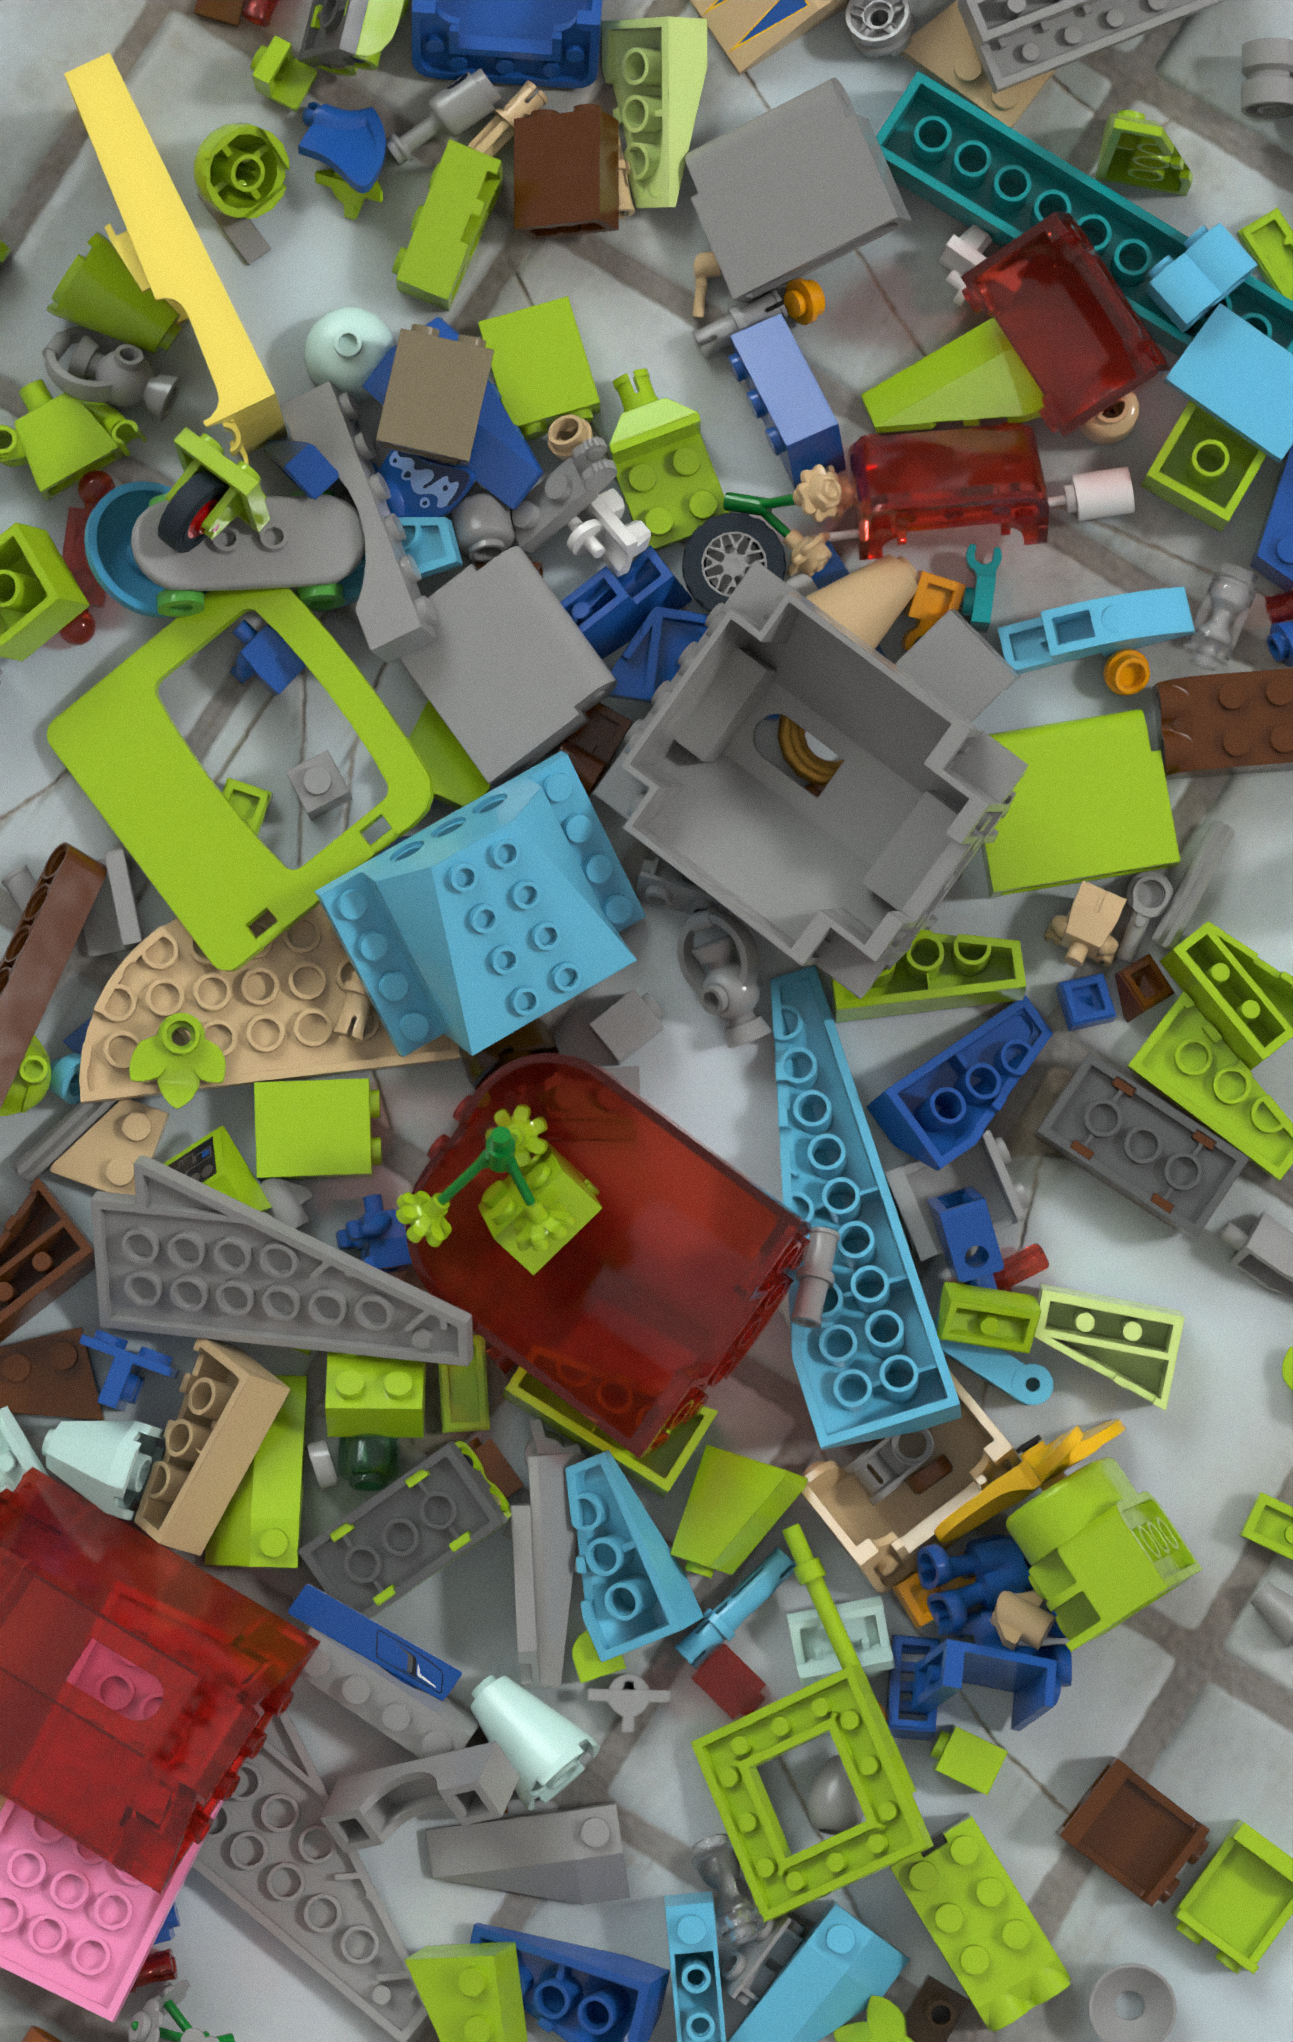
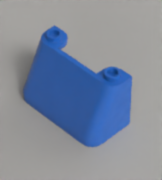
[412,0,603,89]

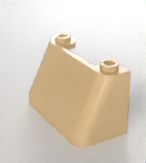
[801,1370,1021,1594]

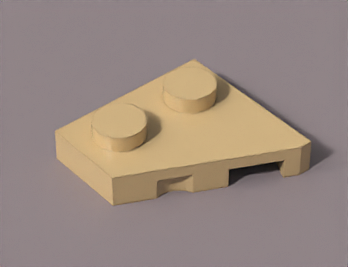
[49,1099,170,1195]

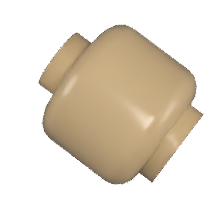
[1076,378,1139,444]

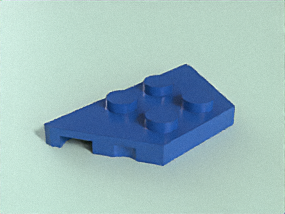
[606,606,779,721]

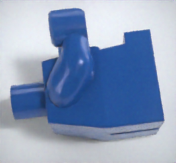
[230,619,306,696]
[335,1194,413,1273]

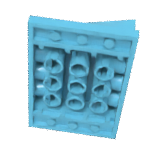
[314,751,646,1057]

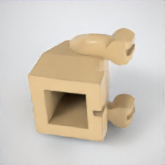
[1044,880,1127,967]

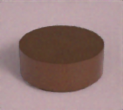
[905,1453,954,1495]

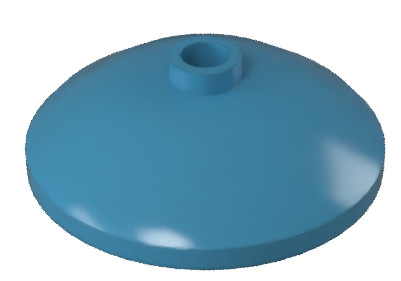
[84,481,208,618]

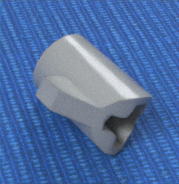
[259,1178,314,1230]

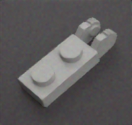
[510,436,618,553]

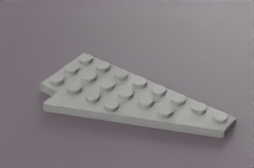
[90,1155,473,1366]
[192,1692,428,2042]

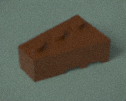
[0,1177,95,1343]

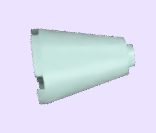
[470,1675,601,1811]

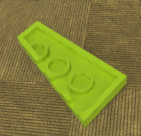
[1126,990,1293,1182]

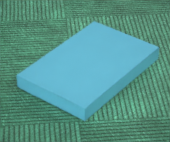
[1163,303,1293,463]

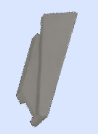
[511,1452,586,1689]

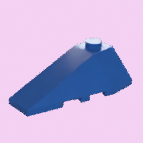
[362,317,544,510]
[866,995,1053,1171]

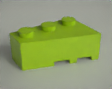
[392,139,504,311]
[1159,921,1293,1071]

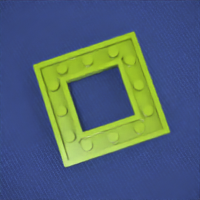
[690,1665,934,1923]

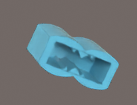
[1145,223,1258,333]

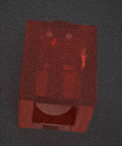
[691,1643,766,1719]

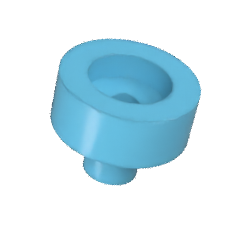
[50,1053,81,1104]

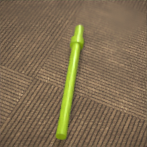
[782,1523,916,1793]

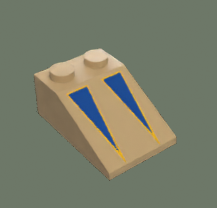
[689,0,849,76]

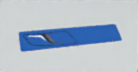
[288,1584,462,1701]

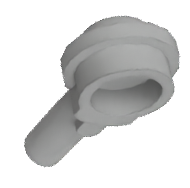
[1115,871,1174,964]

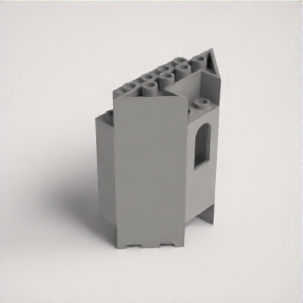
[593,560,1028,999]

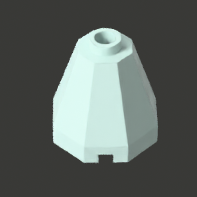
[42,1421,165,1521]

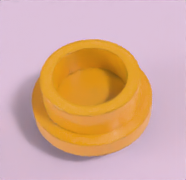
[783,278,825,325]
[1103,648,1150,696]

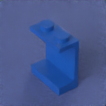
[911,1639,1061,1731]

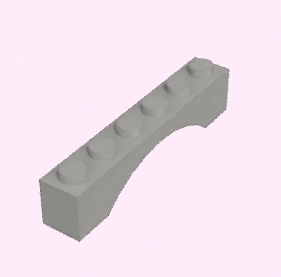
[280,381,438,664]

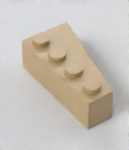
[134,1338,291,1556]

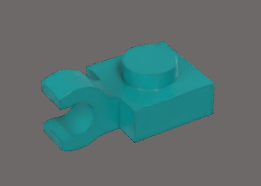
[961,544,1002,632]

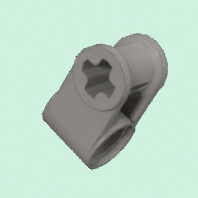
[843,1428,934,1506]

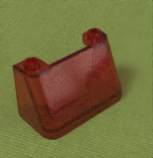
[960,212,1171,437]
[848,421,1049,560]

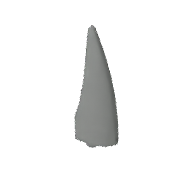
[1219,1211,1293,1299]

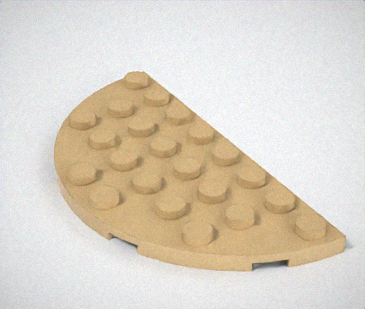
[79,903,461,1104]

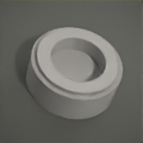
[307,1439,339,1490]

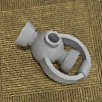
[42,326,181,421]
[677,908,772,1048]

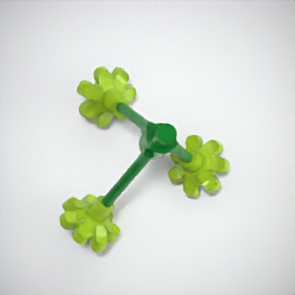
[396,1104,577,1251]

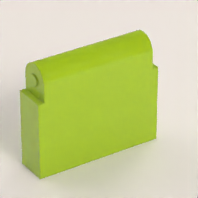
[981,709,1180,898]

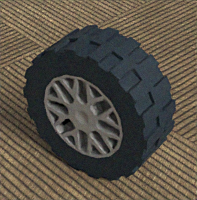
[682,512,786,612]

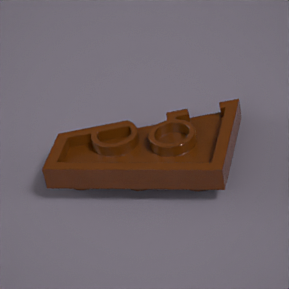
[0,1327,105,1420]

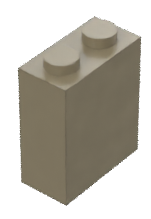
[375,324,494,467]

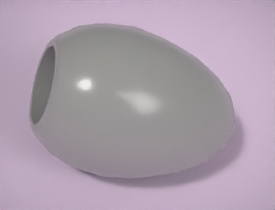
[808,1755,864,1835]

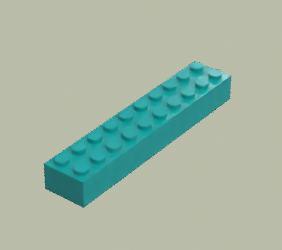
[876,71,1293,357]

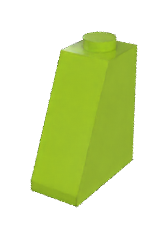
[670,1444,808,1578]

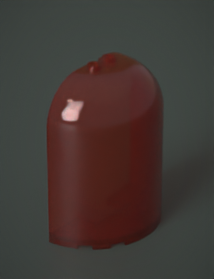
[406,1053,812,1459]

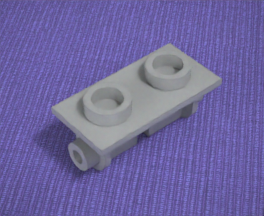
[635,856,729,914]
[720,1914,805,2007]

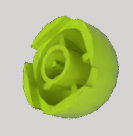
[194,123,290,219]

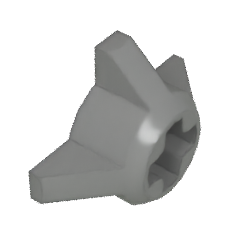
[524,1417,581,1469]
[588,1673,670,1732]

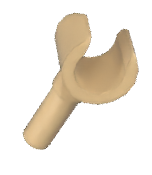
[692,251,721,318]

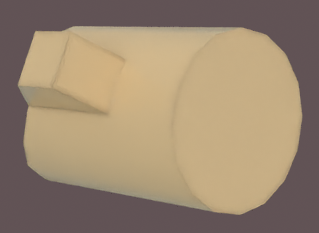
[990,1591,1056,1651]

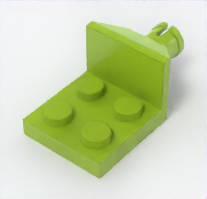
[609,368,730,552]

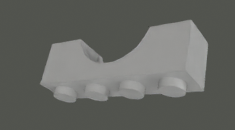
[286,1627,479,1759]
[320,1741,520,1853]

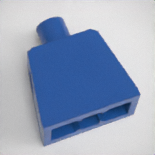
[927,1185,1004,1290]

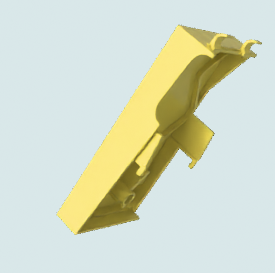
[64,52,288,466]

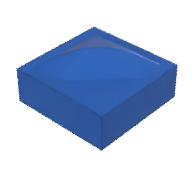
[1055,973,1117,1032]

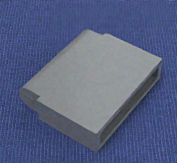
[685,78,912,303]
[400,546,618,787]

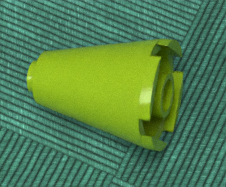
[46,232,183,354]

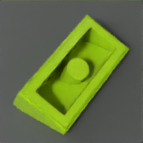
[937,1282,1042,1354]

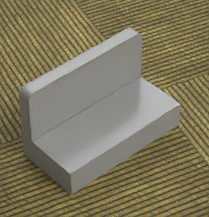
[83,849,144,957]

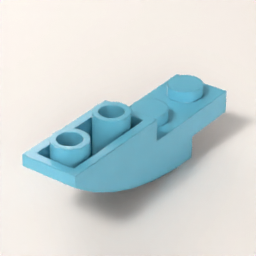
[998,587,1196,674]

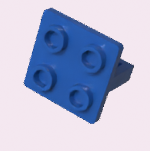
[79,1329,180,1411]

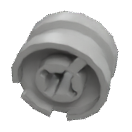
[845,0,916,59]

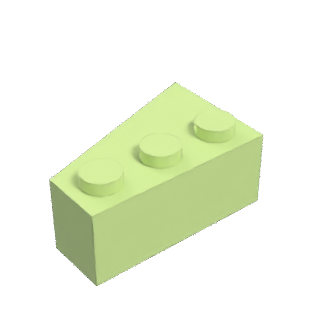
[1034,1283,1185,1411]

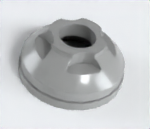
[1088,1963,1177,2042]

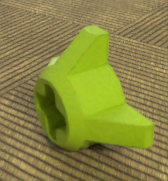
[315,169,383,220]

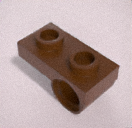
[556,702,632,798]

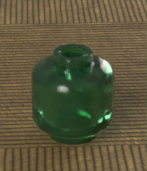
[338,1434,401,1491]

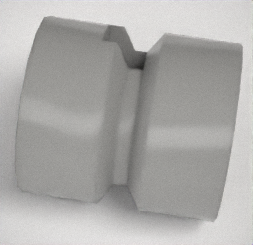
[1241,38,1293,119]

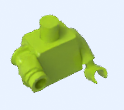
[0,379,147,501]

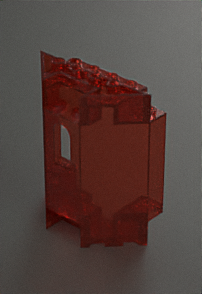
[0,1467,321,1894]

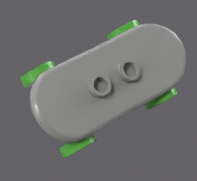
[131,489,365,617]

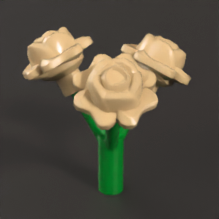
[723,464,853,577]

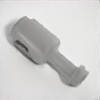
[386,68,502,166]

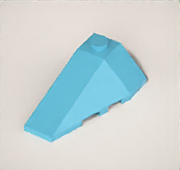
[727,1900,910,2042]

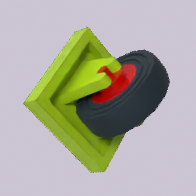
[158,427,271,553]

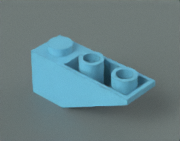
[664,1891,726,2042]

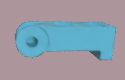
[933,1313,1053,1405]

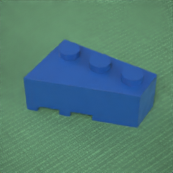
[1250,445,1293,593]

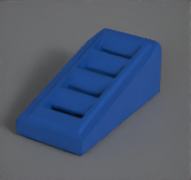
[263,440,339,500]
[886,1635,940,1741]

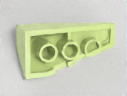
[602,16,707,208]

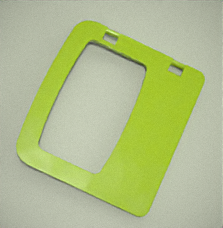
[47,588,434,972]

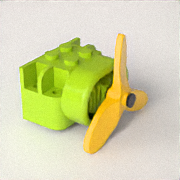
[934,1418,1203,1652]

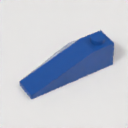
[470,1923,670,2042]

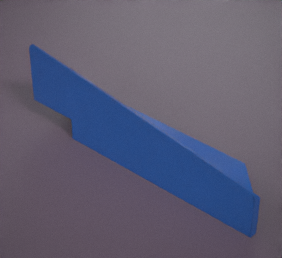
[560,545,692,659]

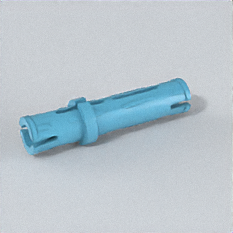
[674,1547,796,1669]

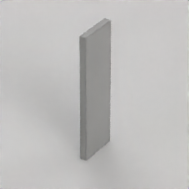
[197,193,271,265]

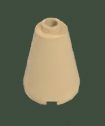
[806,554,918,649]

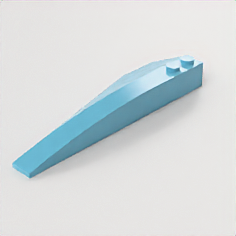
[770,965,962,1450]

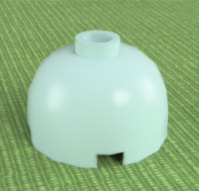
[304,306,396,403]

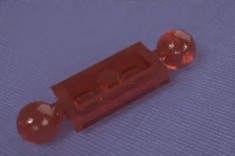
[59,470,115,646]

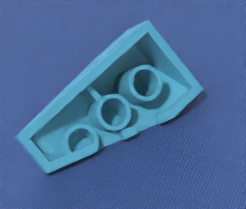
[565,1450,704,1662]

